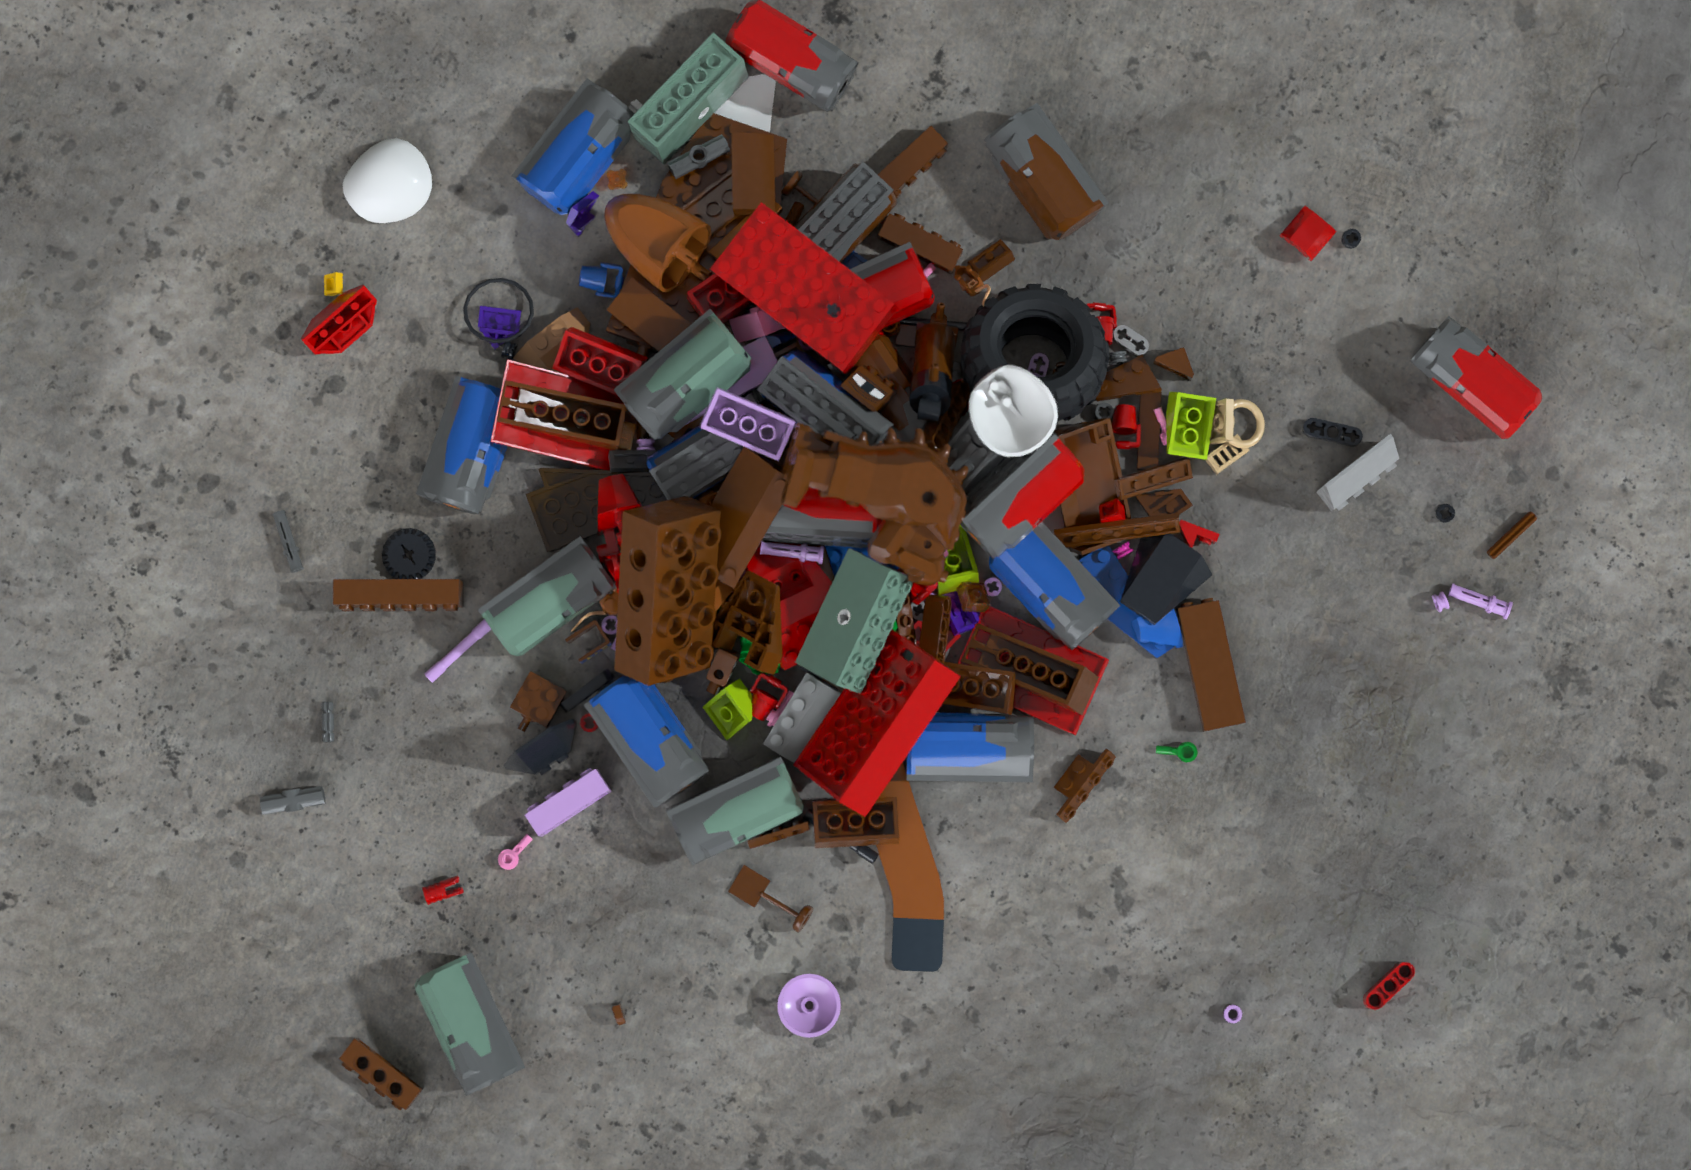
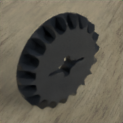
[382,528,436,579]

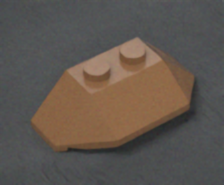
[513,307,590,373]

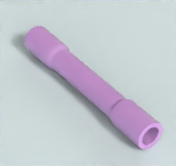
[424,619,491,683]

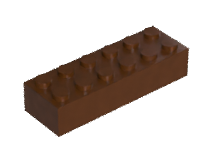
[333,579,464,612]

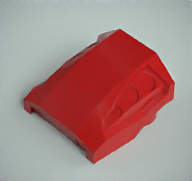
[1279,206,1337,261]

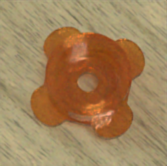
[606,169,628,190]

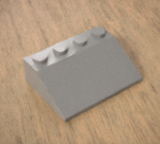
[1316,434,1399,511]
[763,673,842,762]

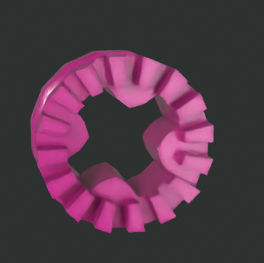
[1113,542,1134,560]

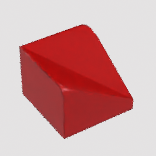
[1099,498,1126,523]

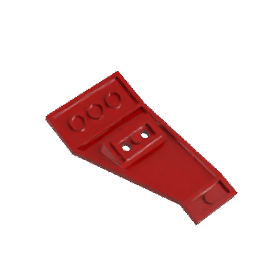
[746,542,832,670]

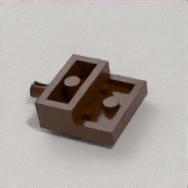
[510,671,567,732]

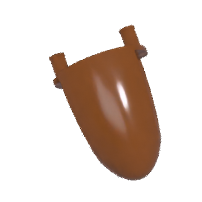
[604,193,713,292]

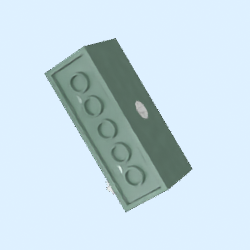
[628,32,749,165]
[795,548,913,694]

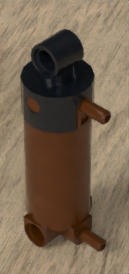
[909,302,958,422]

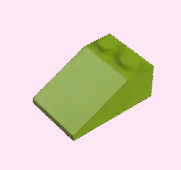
[1166,392,1216,460]
[937,525,979,595]

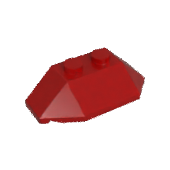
[301,285,377,355]

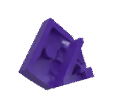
[566,191,599,237]
[478,305,522,350]
[943,589,985,636]

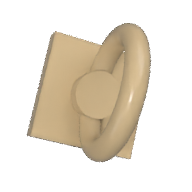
[1209,399,1265,448]

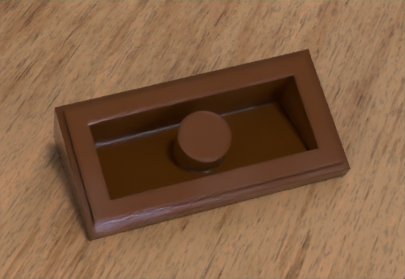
[968,239,1015,282]

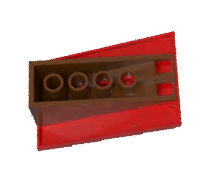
[491,359,626,471]
[958,604,1109,736]

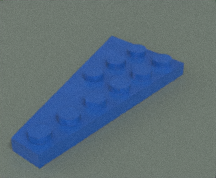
[1079,546,1174,658]

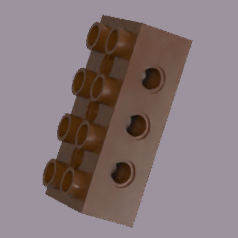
[614,496,721,686]

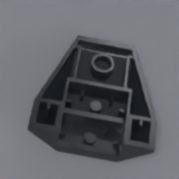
[503,719,577,776]

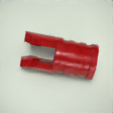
[422,875,464,905]

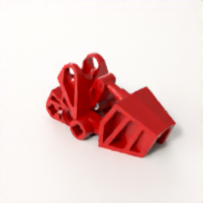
[596,474,642,594]

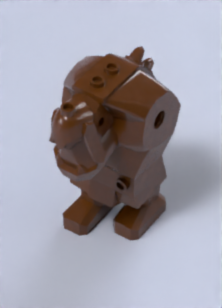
[781,422,968,585]

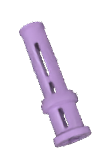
[760,541,824,564]
[1448,584,1513,620]

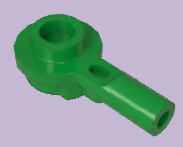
[1156,742,1198,763]

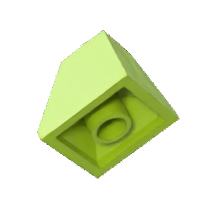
[703,679,752,740]

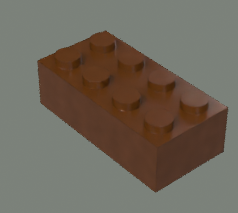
[813,797,899,848]

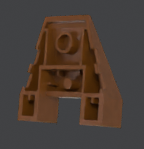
[712,570,782,675]

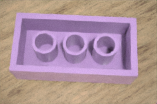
[700,386,795,461]
[525,768,612,837]

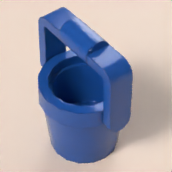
[579,262,624,298]

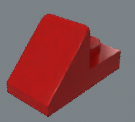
[1179,520,1220,548]

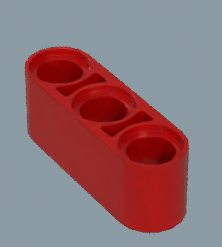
[1363,962,1415,1010]

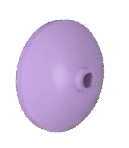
[778,974,841,1037]

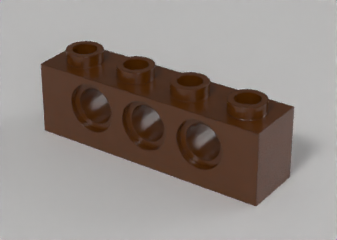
[339,1038,423,1110]

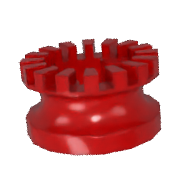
[580,713,598,732]

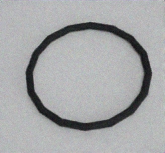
[463,278,534,343]

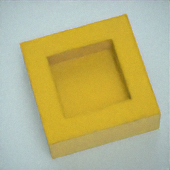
[324,272,343,296]

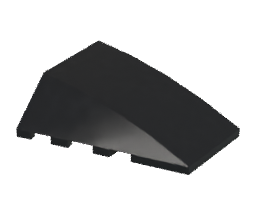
[1120,534,1212,625]

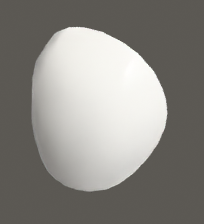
[343,138,432,223]
[969,365,1058,457]

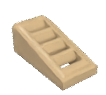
[1205,434,1250,475]

